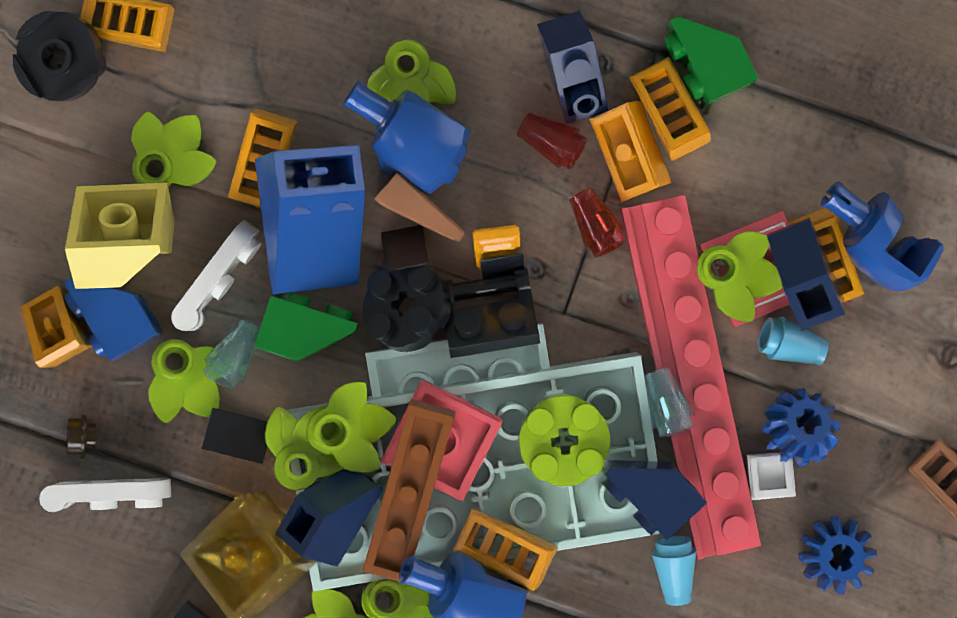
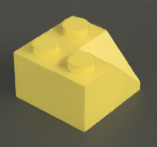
[65,183,175,289]

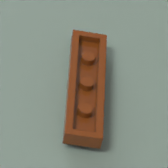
[363,399,456,582]

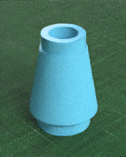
[758,316,829,366]
[651,535,697,606]

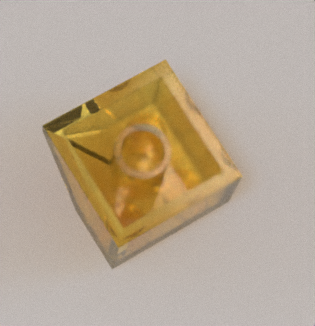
[180,491,317,618]

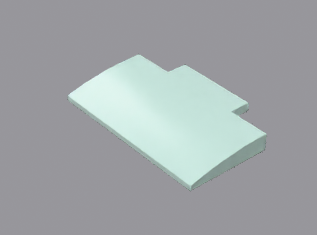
[287,323,660,591]

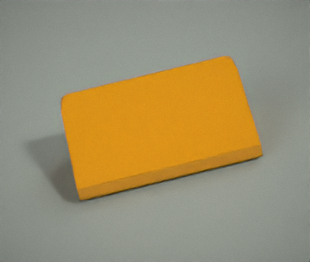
[590,101,671,202]

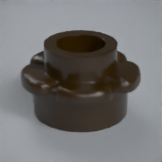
[66,415,96,459]

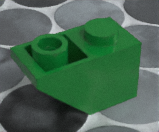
[664,16,759,108]
[254,292,360,361]

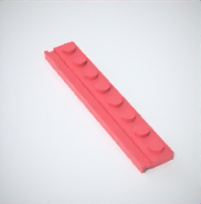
[620,195,761,560]

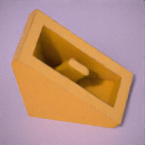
[20,285,92,368]

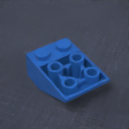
[255,145,365,294]

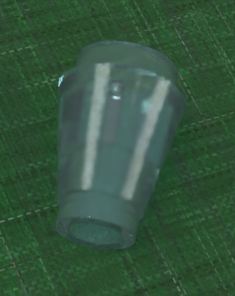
[203,320,260,389]
[644,368,695,438]

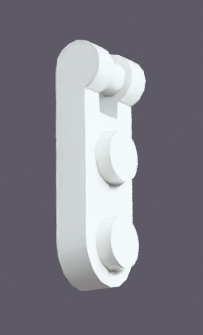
[171,220,262,331]
[39,478,171,512]

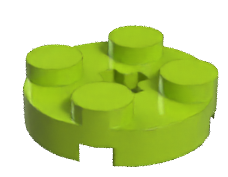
[518,394,610,486]

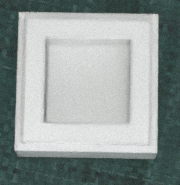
[745,451,796,500]

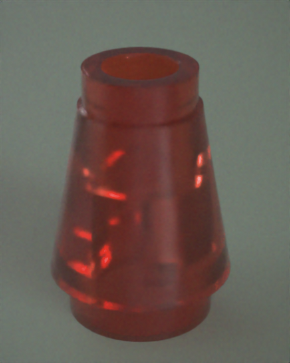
[517,112,587,170]
[569,188,626,258]

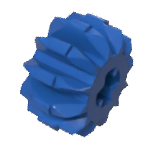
[761,388,842,467]
[798,516,877,594]

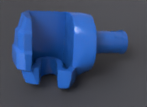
[343,81,471,195]
[821,181,944,292]
[399,552,528,618]

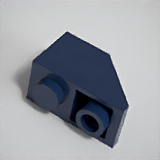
[537,11,609,124]
[767,217,845,331]
[602,460,707,540]
[275,469,384,567]

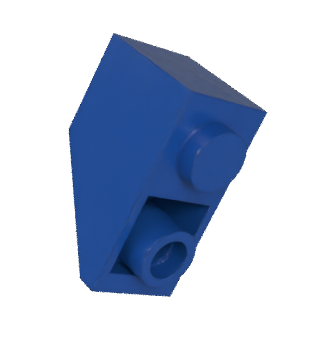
[64,278,164,361]

